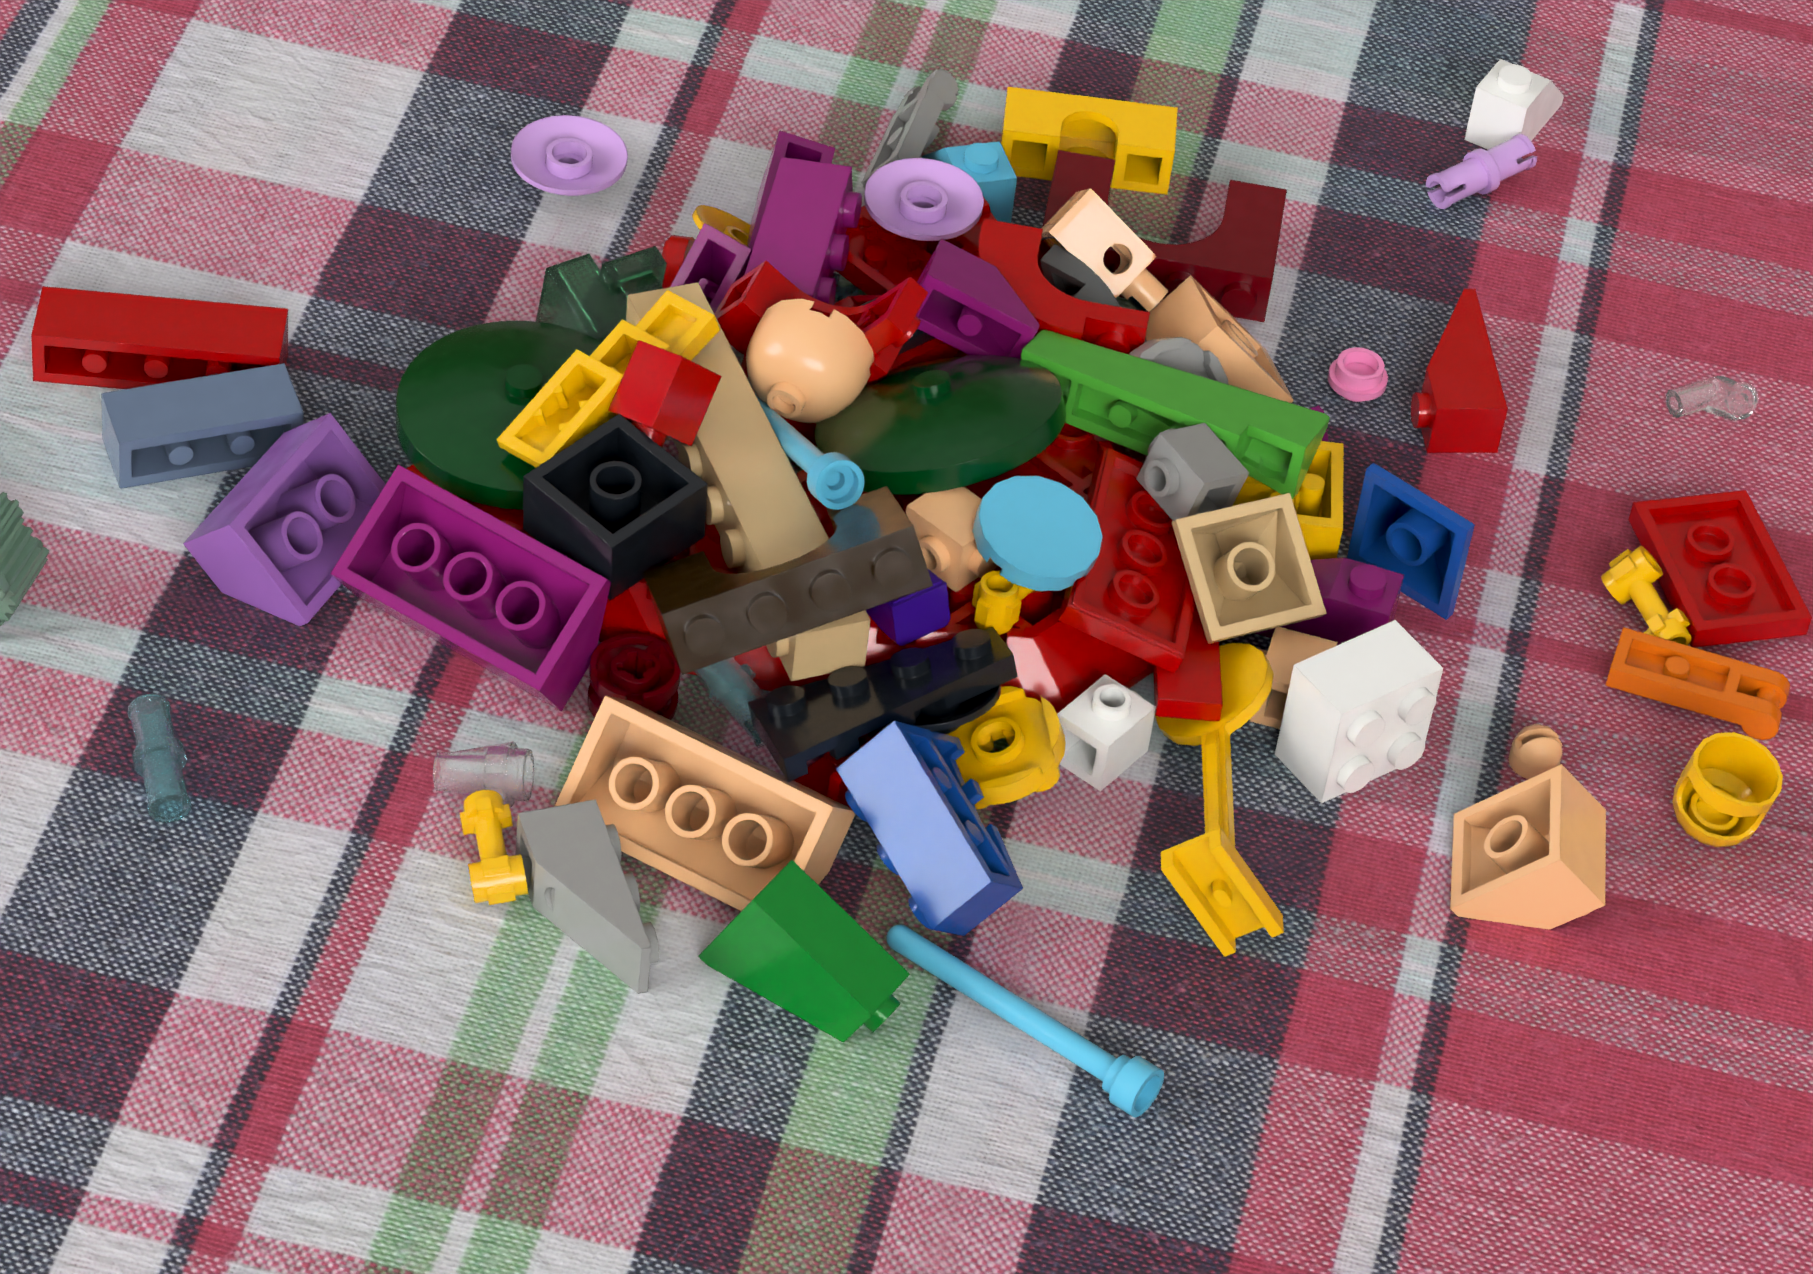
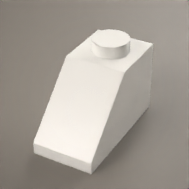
[1464,59,1564,150]

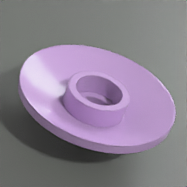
[511,115,628,196]
[864,158,984,241]

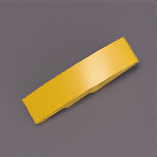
[497,290,720,468]

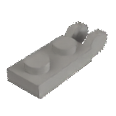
[861,68,960,189]

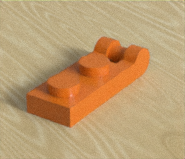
[1605,627,1790,740]

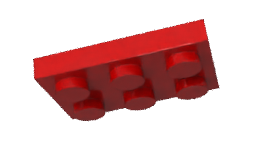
[1628,490,1812,648]

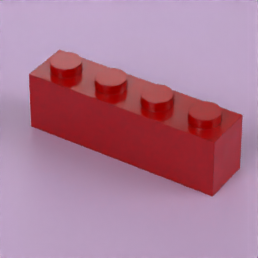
[31,286,288,389]

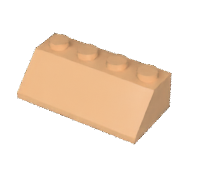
[554,695,856,911]

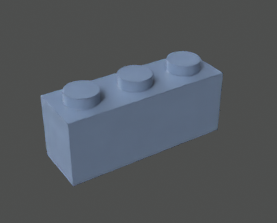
[101,363,304,489]

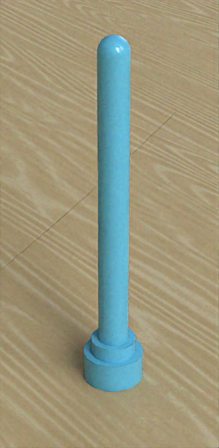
[755,394,865,510]
[886,924,1164,1118]

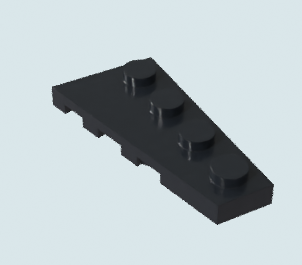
[748,627,1018,782]

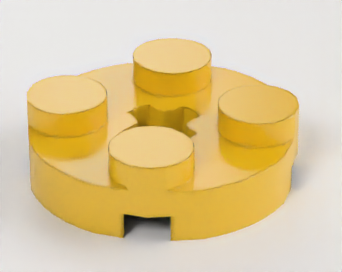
[947,686,1066,810]

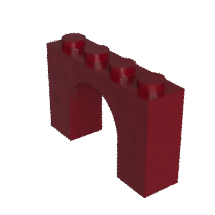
[1038,150,1287,322]

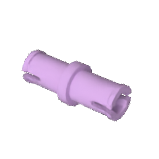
[1426,134,1537,209]

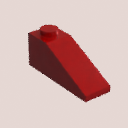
[1411,289,1508,453]

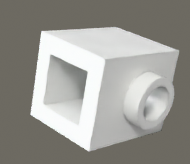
[1057,674,1156,792]

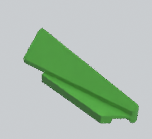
[1021,330,1330,499]

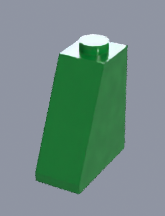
[698,860,910,1043]

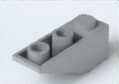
[515,799,659,994]

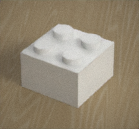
[1275,620,1443,804]

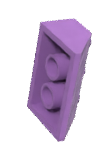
[183,413,386,626]

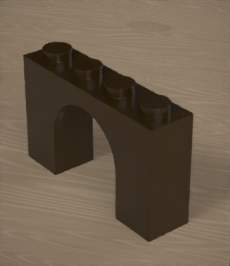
[642,486,933,675]

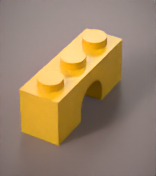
[1000,87,1178,195]

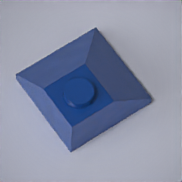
[1347,463,1475,620]

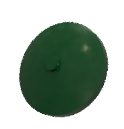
[396,321,631,510]
[814,355,1066,495]

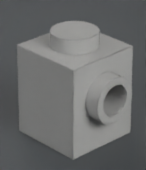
[1136,423,1249,521]

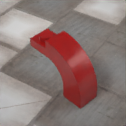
[977,218,1150,355]
[714,261,928,383]

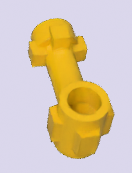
[1601,546,1691,646]
[972,571,1042,635]
[460,790,528,905]

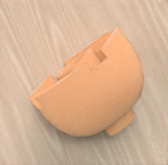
[746,299,874,424]

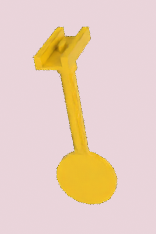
[1155,643,1284,957]

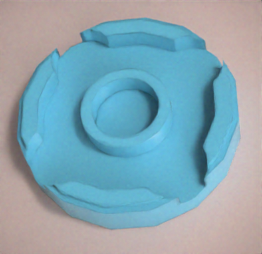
[972,476,1103,591]

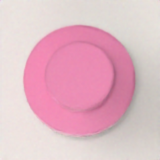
[1328,347,1388,402]

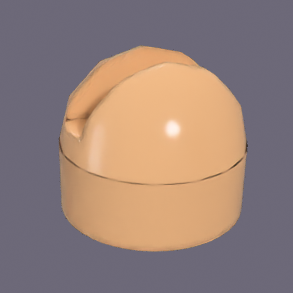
[1508,724,1563,779]

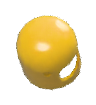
[1672,732,1783,847]

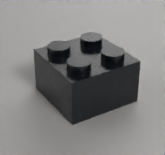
[523,414,708,600]

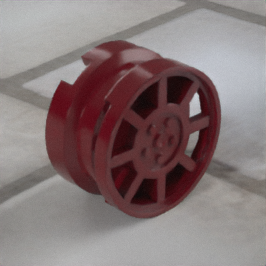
[587,633,681,720]

